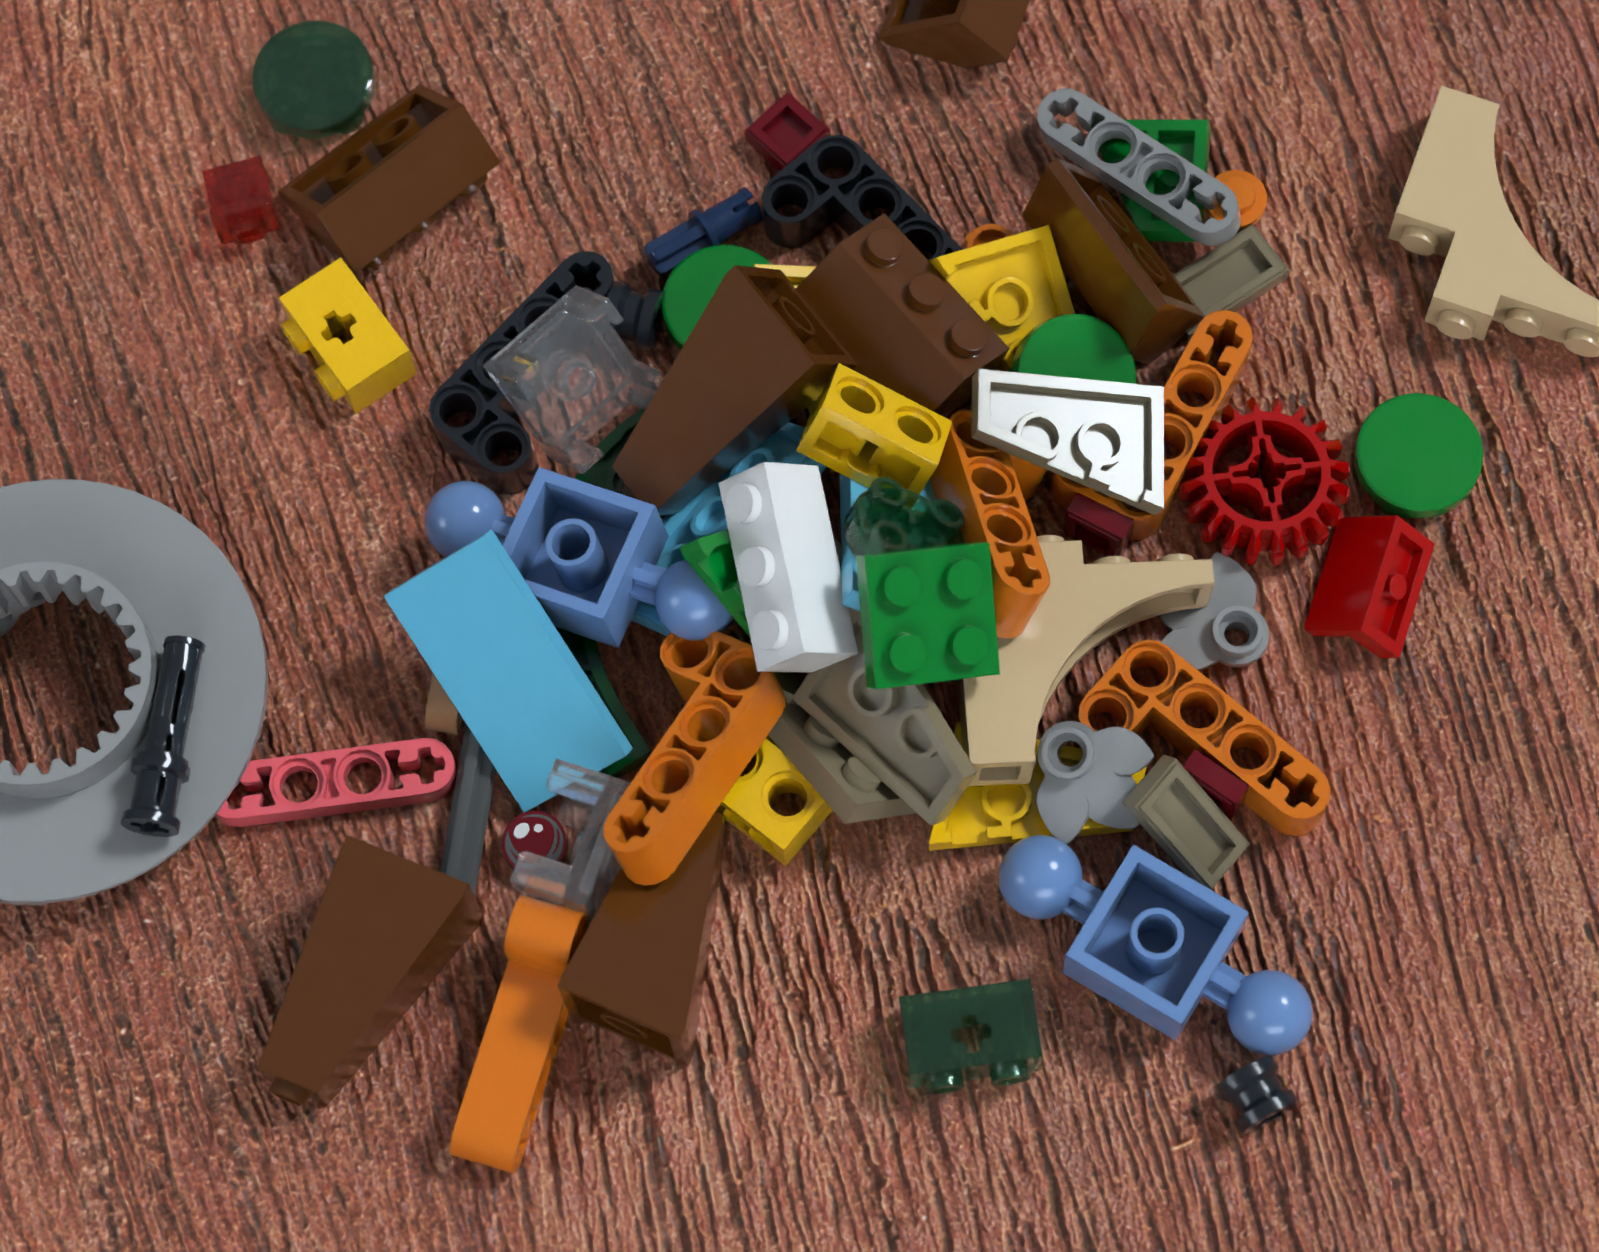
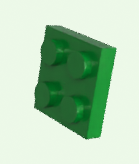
[855,541,1000,690]

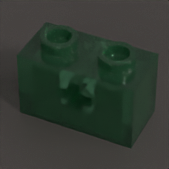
[899,979,1043,1095]

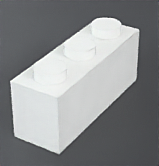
[718,462,858,673]

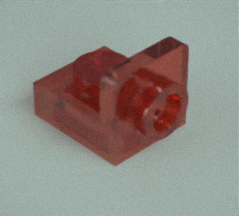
[202,155,281,245]

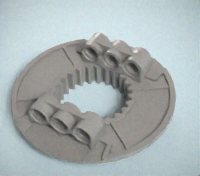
[0,479,268,905]

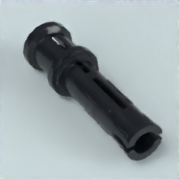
[120,635,206,837]

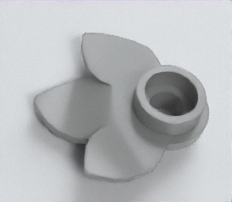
[1158,552,1269,671]
[1036,721,1154,844]

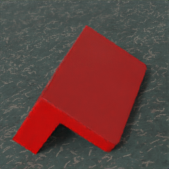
[1304,515,1435,658]

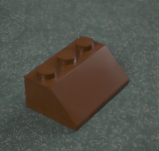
[878,0,1030,69]
[277,84,501,273]
[1022,157,1205,364]
[796,213,1009,417]

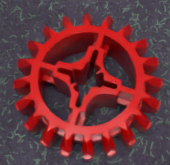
[1178,397,1350,567]

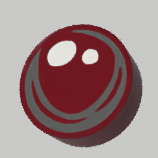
[502,811,569,879]

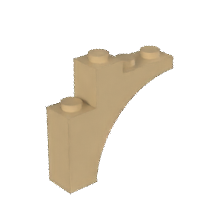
[1388,85,1599,357]
[957,535,1215,786]

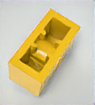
[279,257,417,414]

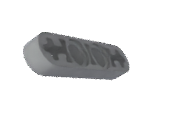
[1037,89,1241,246]

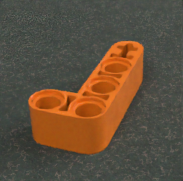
[1051,310,1253,541]
[930,410,1051,639]
[603,631,786,886]
[1077,640,1331,836]
[449,895,590,1173]

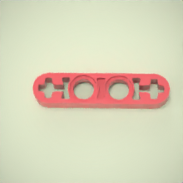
[215,738,458,827]

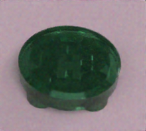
[252,21,376,138]
[844,477,965,558]

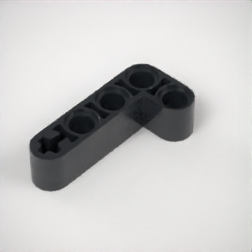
[762,134,963,260]
[429,251,614,495]

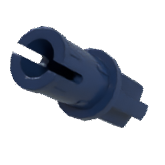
[644,187,763,276]

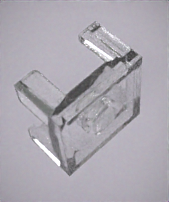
[483,285,664,474]
[510,758,630,924]

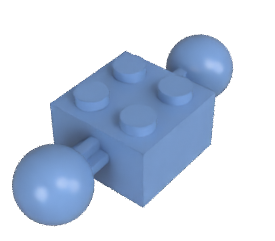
[424,467,734,648]
[998,835,1313,1055]

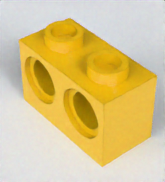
[796,363,953,509]
[717,735,833,866]

